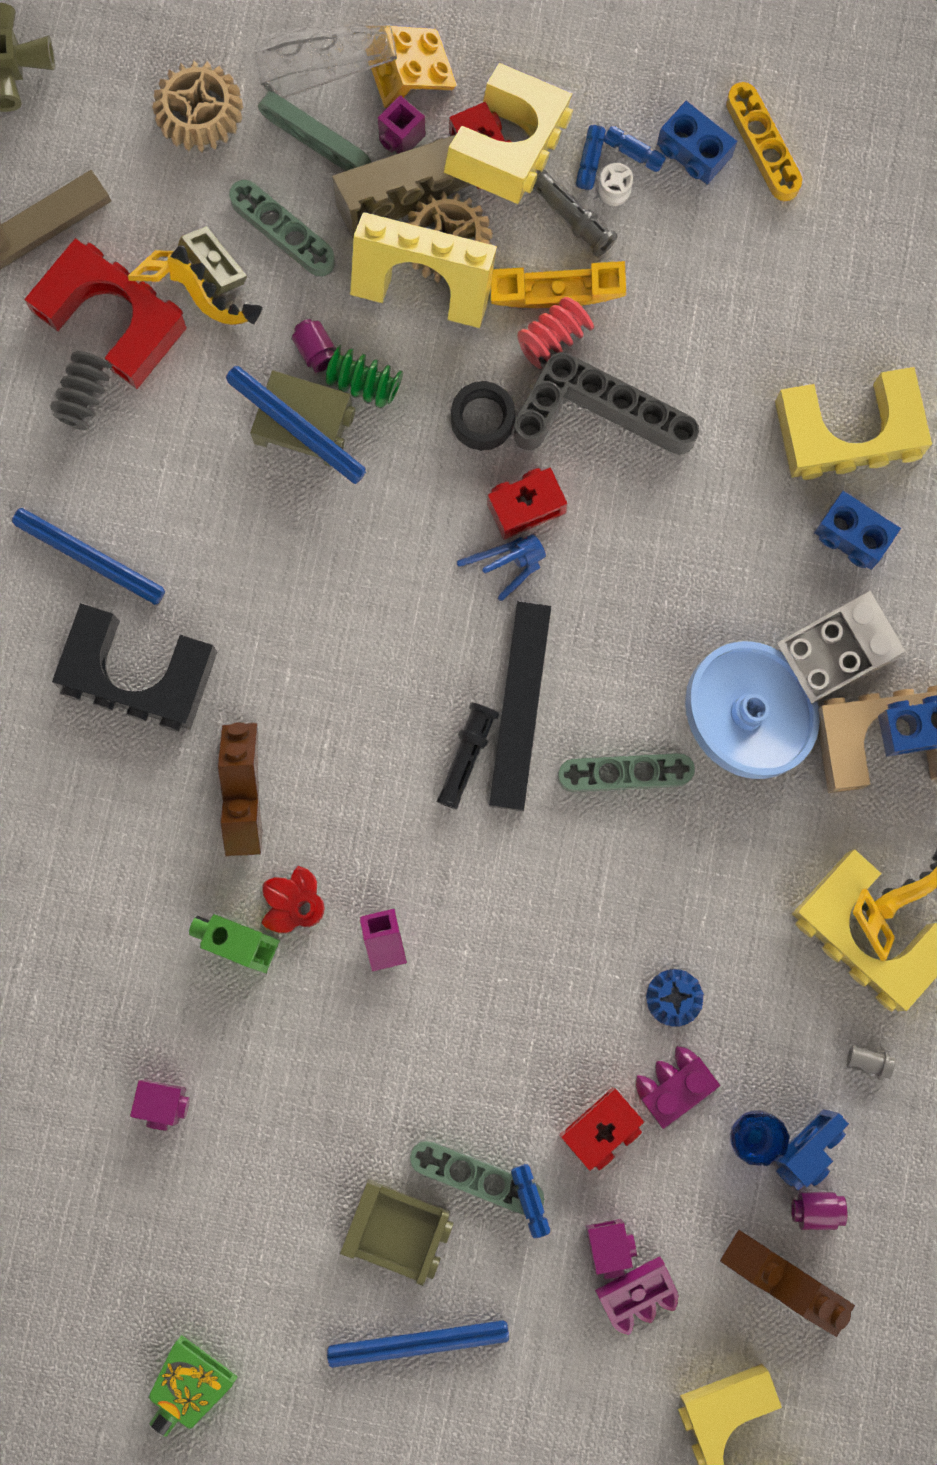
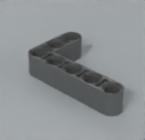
[514,352,699,455]

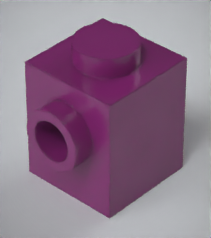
[377,95,426,154]
[360,909,407,972]
[130,1079,190,1131]
[585,1219,637,1279]

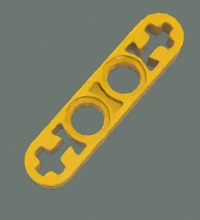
[726,82,803,201]

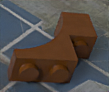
[218,722,263,857]
[720,1229,855,1337]

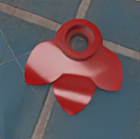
[262,866,325,933]

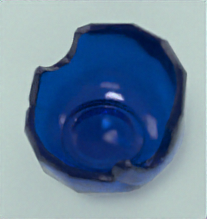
[730,1110,790,1166]

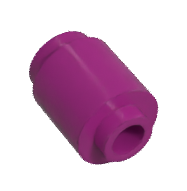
[291,319,336,372]
[791,1192,848,1230]

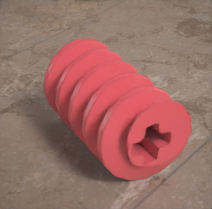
[517,297,594,369]

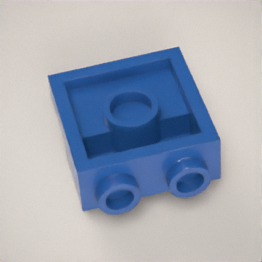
[773,1109,849,1191]

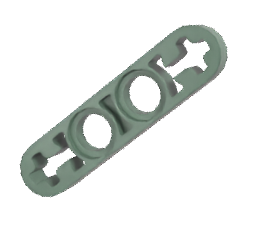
[258,91,372,171]
[229,180,335,277]
[557,753,695,792]
[410,1140,545,1215]

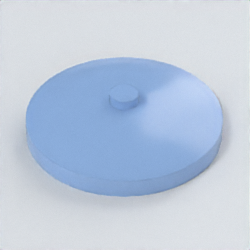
[685,641,820,779]

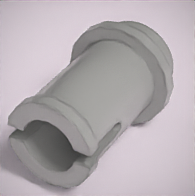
[846,1045,895,1080]

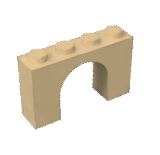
[818,685,937,793]

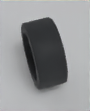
[451,381,516,451]

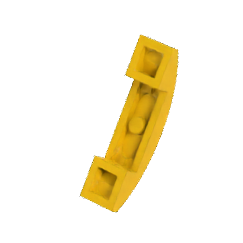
[491,261,626,308]

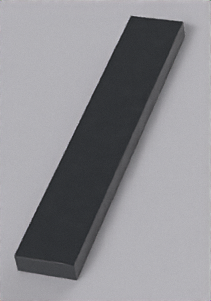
[489,601,551,812]

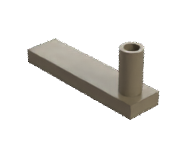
[0,170,111,270]

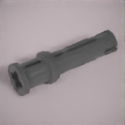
[533,170,617,257]

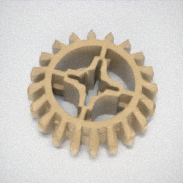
[152,60,243,153]
[406,191,493,284]

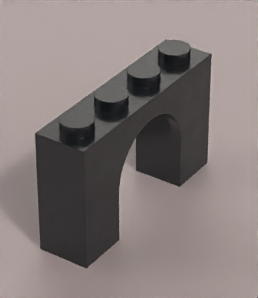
[52,603,218,732]

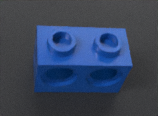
[657,100,737,185]
[814,491,901,570]
[878,695,937,757]

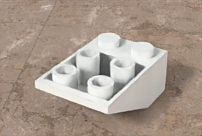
[777,591,906,704]

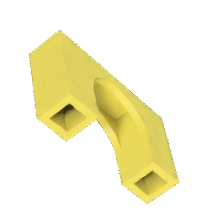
[444,63,573,204]
[350,212,497,328]
[775,367,932,480]
[792,849,937,1012]
[678,1364,782,1465]

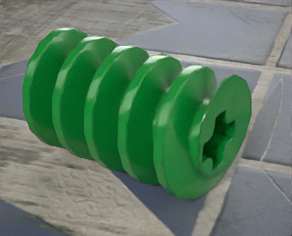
[326,344,403,408]

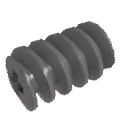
[50,351,112,430]

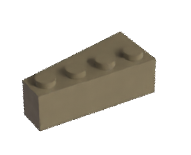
[332,135,472,239]

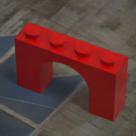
[24,238,187,389]

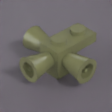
[0,2,55,112]

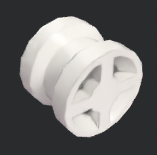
[598,163,633,206]

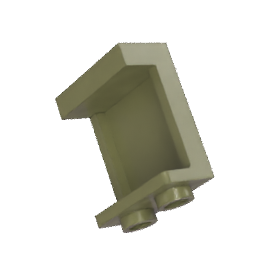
[250,370,356,467]
[340,1179,454,1286]

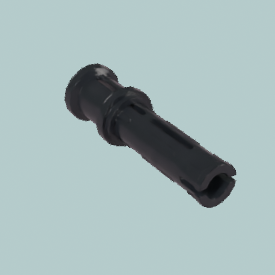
[436,702,500,810]

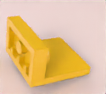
[365,26,456,108]

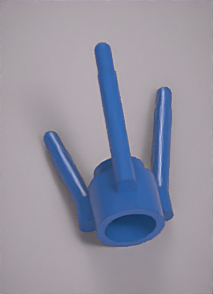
[457,534,546,601]

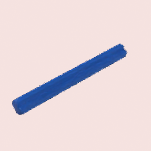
[226,366,366,484]
[12,508,165,605]
[327,1320,509,1368]

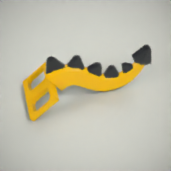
[128,245,263,325]
[853,848,937,961]

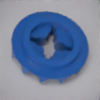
[646,969,704,1027]

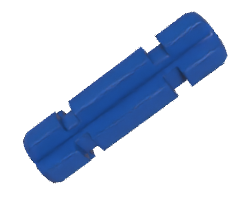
[576,125,606,190]
[604,126,666,172]
[511,1164,551,1238]

